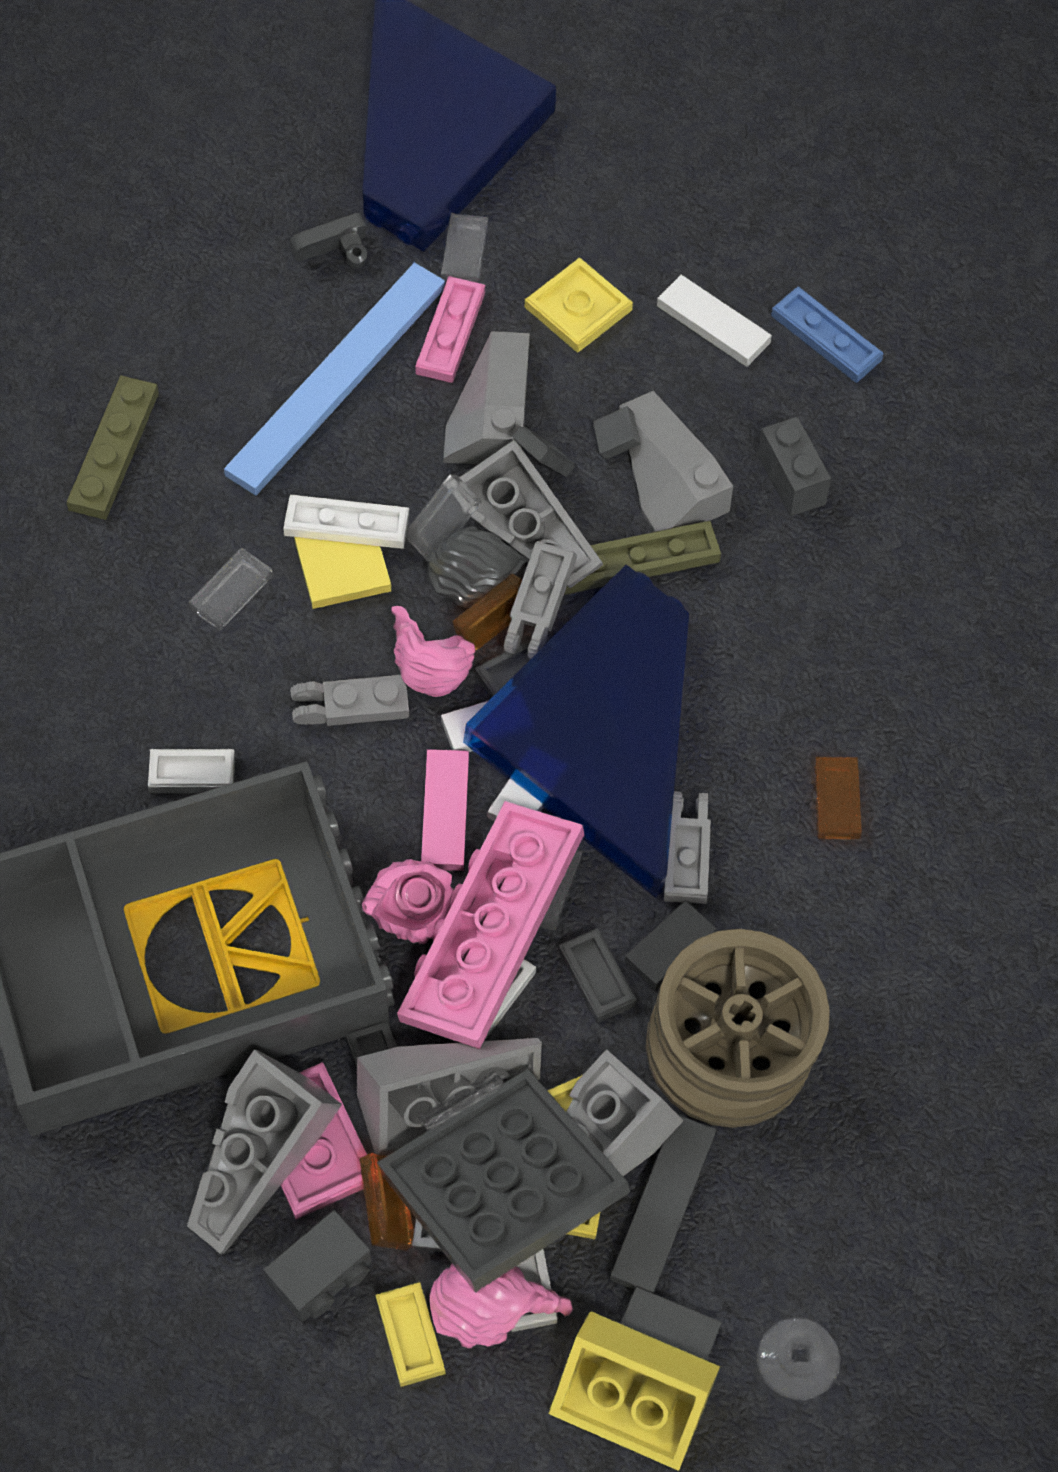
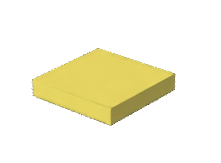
[525,257,633,353]
[294,537,391,609]

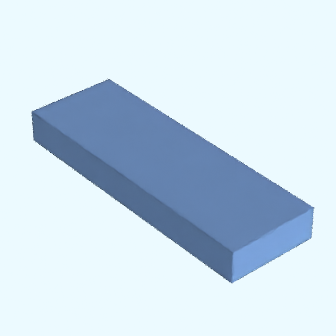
[771,286,884,383]

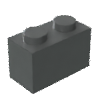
[757,416,831,517]
[263,1210,372,1323]

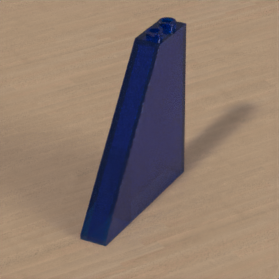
[362,0,556,252]
[463,564,689,898]

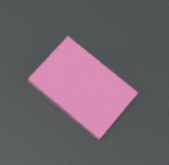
[280,1062,378,1220]

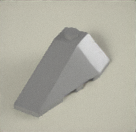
[443,331,530,464]
[619,391,733,532]
[449,439,603,588]
[357,1038,542,1160]
[566,1049,683,1176]
[187,1050,342,1254]

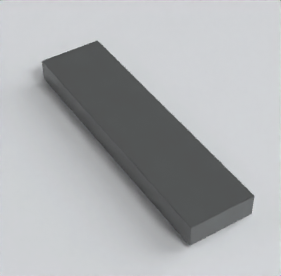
[610,1115,717,1294]

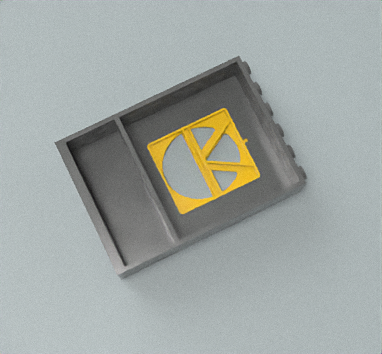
[0,761,395,1136]

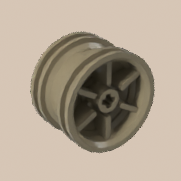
[645,929,830,1128]

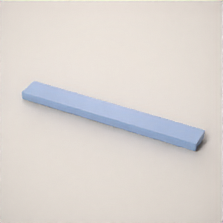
[224,262,445,496]

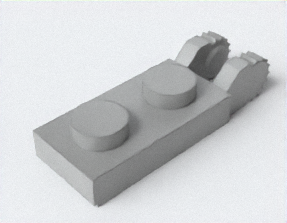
[504,541,577,661]
[290,675,409,726]
[664,791,711,904]

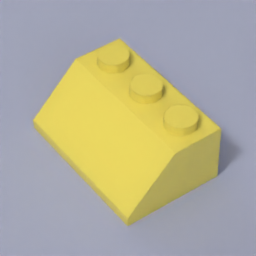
[549,1311,720,1471]

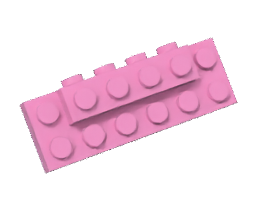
[397,801,584,1049]

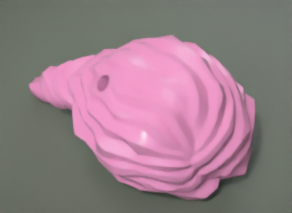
[391,606,476,697]
[362,859,454,944]
[430,1264,573,1349]

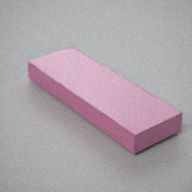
[415,276,485,383]
[421,749,469,871]

